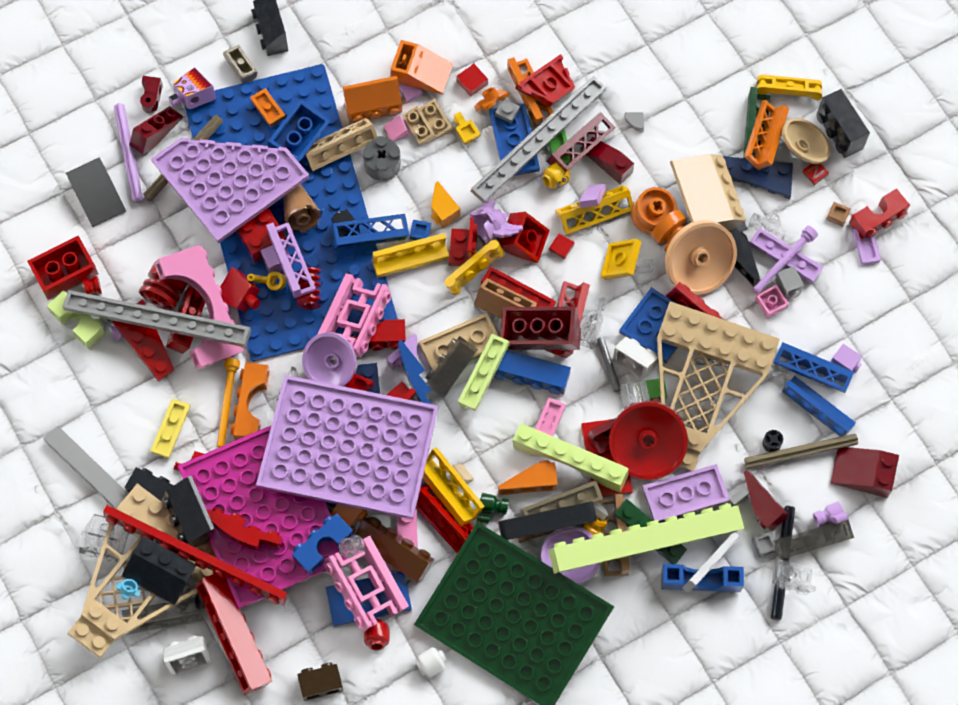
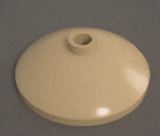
[782,118,831,164]

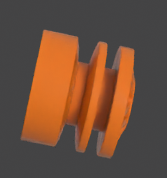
[651,209,688,252]

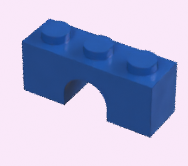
[292,513,354,576]

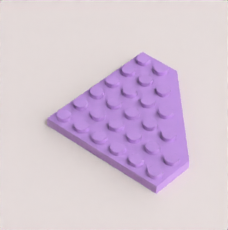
[151,137,310,243]

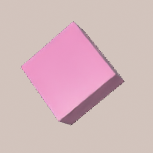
[755,285,789,319]

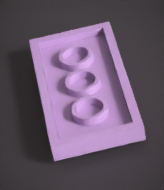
[642,464,729,523]

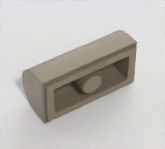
[223,45,258,84]

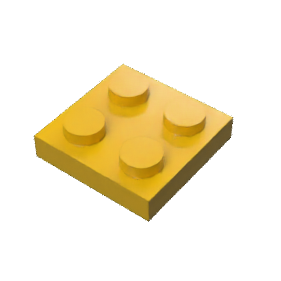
[600,239,641,280]

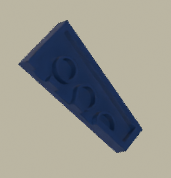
[723,156,793,199]

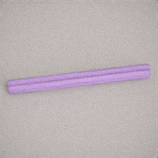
[114,103,144,203]

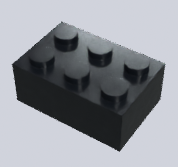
[816,89,870,158]

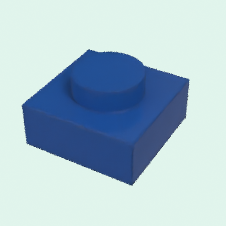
[409,220,431,240]

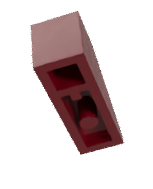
[580,137,635,185]
[744,470,789,531]

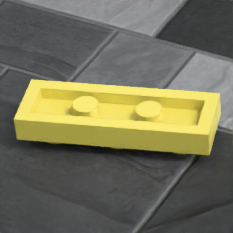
[150,399,191,459]

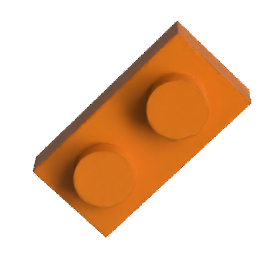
[250,88,286,128]

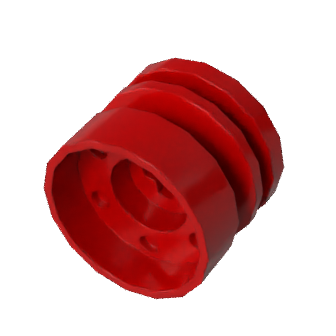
[139,263,188,311]

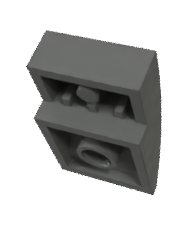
[66,157,126,227]

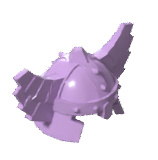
[470,200,523,245]

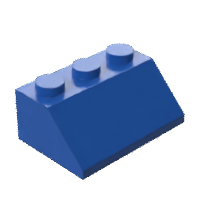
[267,99,331,162]

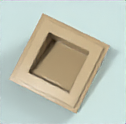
[452,464,474,484]

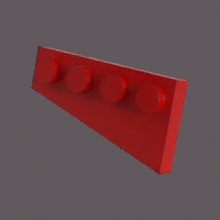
[665,282,724,320]
[112,299,174,382]

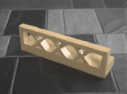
[305,118,378,171]

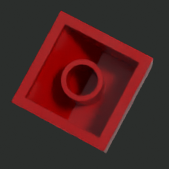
[499,211,550,263]

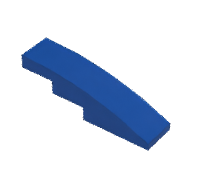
[397,340,433,405]

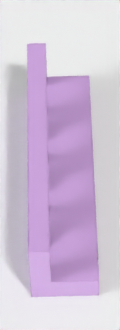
[266,222,316,298]

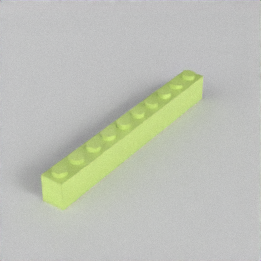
[548,504,744,574]

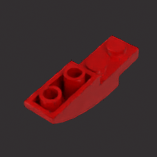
[206,508,283,551]

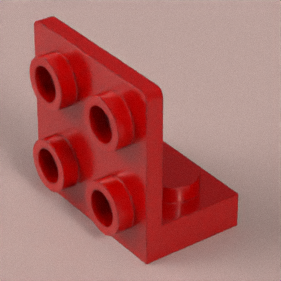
[449,218,478,266]

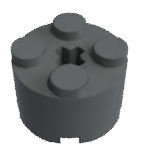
[363,136,401,180]

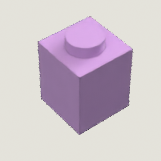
[831,343,862,374]

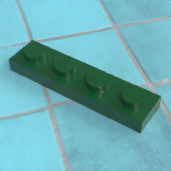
[613,498,687,564]

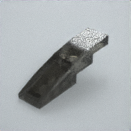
[773,519,854,560]

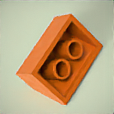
[343,76,402,123]

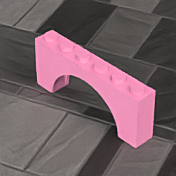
[154,244,243,370]

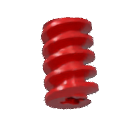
[297,267,321,310]

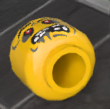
[542,163,571,190]

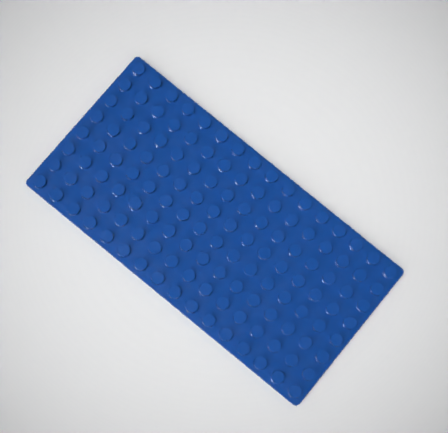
[184,64,398,362]

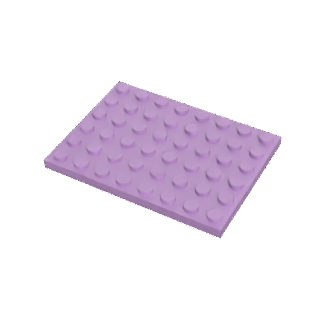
[256,375,439,519]

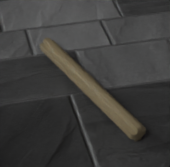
[143,115,223,201]
[744,434,858,469]

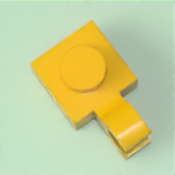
[453,112,481,145]

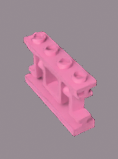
[317,274,391,358]
[324,536,409,632]

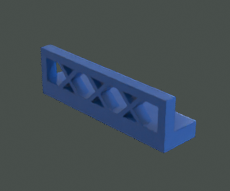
[332,213,409,250]
[773,342,854,393]
[782,376,856,437]

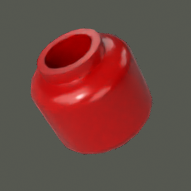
[363,619,390,651]

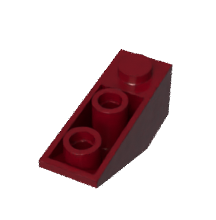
[129,106,183,154]

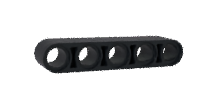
[498,501,597,540]

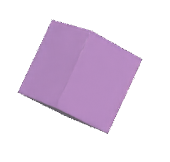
[261,244,293,273]

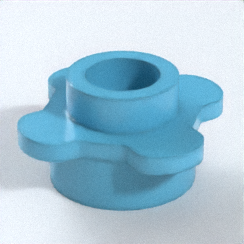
[116,579,140,600]

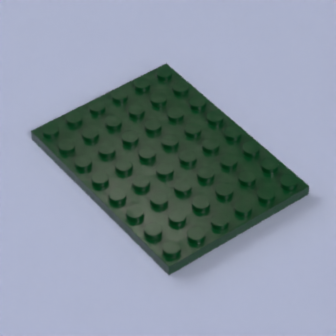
[414,522,614,705]

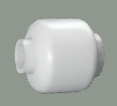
[416,647,448,678]

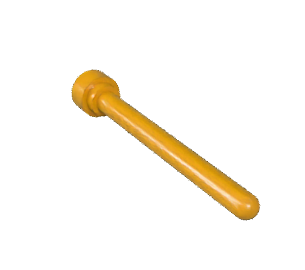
[217,358,240,448]

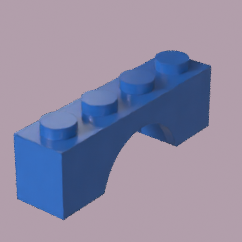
[661,564,744,592]

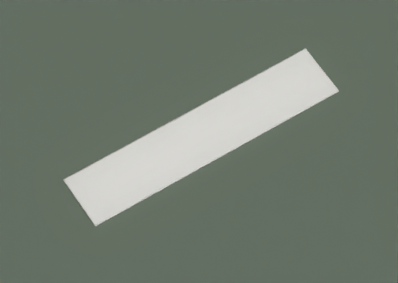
[670,348,729,403]

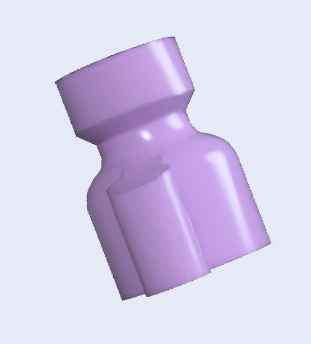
[813,501,848,528]

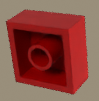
[456,64,488,97]

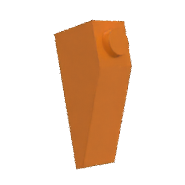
[498,460,558,495]

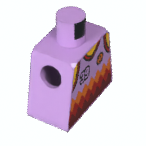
[168,67,216,109]

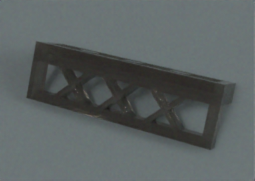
[122,597,205,635]

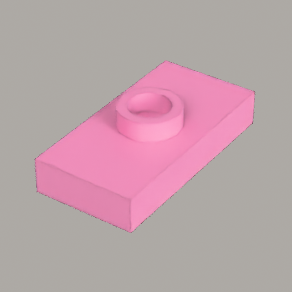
[535,397,566,436]

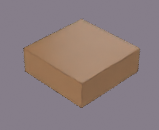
[826,202,851,227]

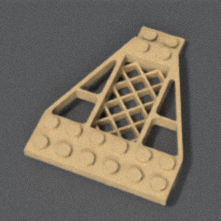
[657,302,780,472]
[67,484,217,659]

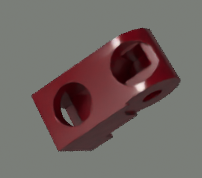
[140,75,163,114]

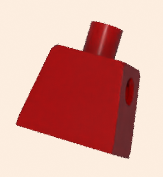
[220,267,261,312]

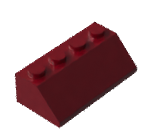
[500,307,581,350]

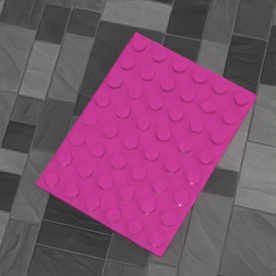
[178,425,350,609]

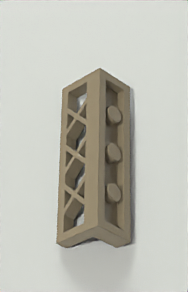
[522,481,603,516]

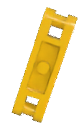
[757,74,822,100]
[444,240,505,295]

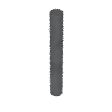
[597,337,621,392]

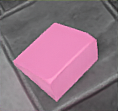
[383,116,408,141]

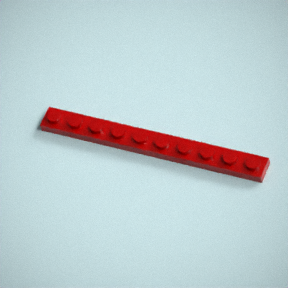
[103,505,287,606]

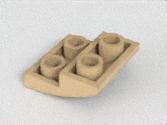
[402,99,454,145]

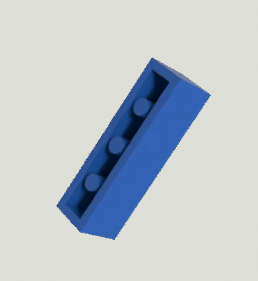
[494,350,571,395]

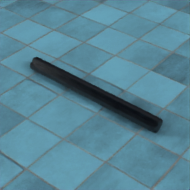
[771,505,795,621]

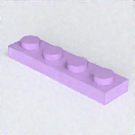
[749,227,823,284]

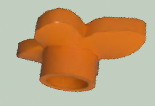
[474,87,510,111]

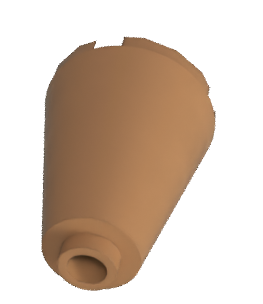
[283,184,322,232]

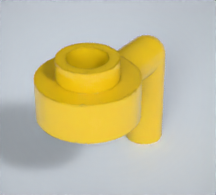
[247,271,286,291]

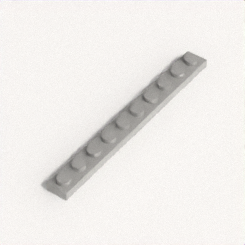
[470,76,607,203]
[63,290,251,348]

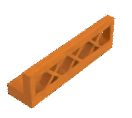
[507,57,553,128]
[744,100,789,170]

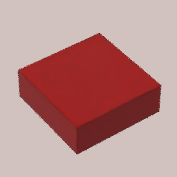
[549,234,575,259]

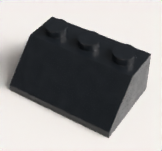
[251,0,289,56]
[162,476,214,547]
[121,536,196,606]

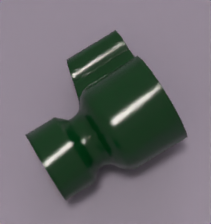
[476,493,509,524]

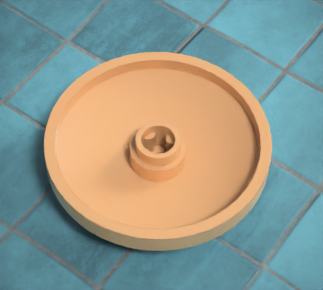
[665,220,737,295]

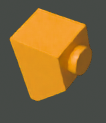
[430,181,460,228]

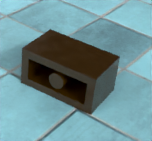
[297,662,343,701]

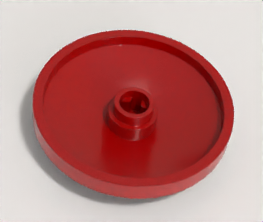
[609,401,688,480]

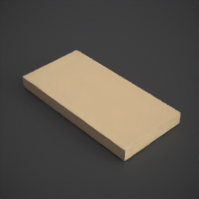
[418,313,499,376]

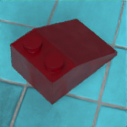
[830,447,899,498]

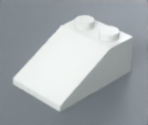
[163,635,212,675]

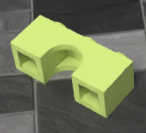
[47,290,105,350]

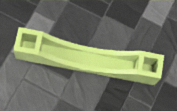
[513,423,628,493]

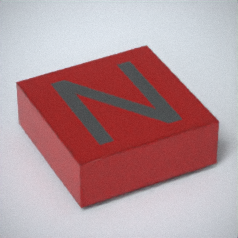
[802,163,829,185]

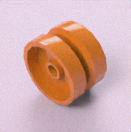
[631,187,677,234]

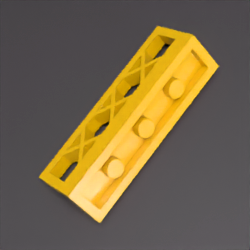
[555,185,633,235]
[371,233,449,278]
[423,447,485,526]

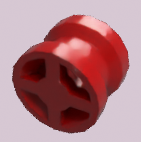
[83,276,102,295]

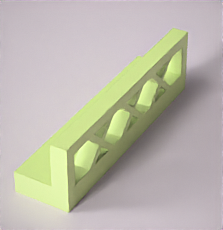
[458,334,510,411]

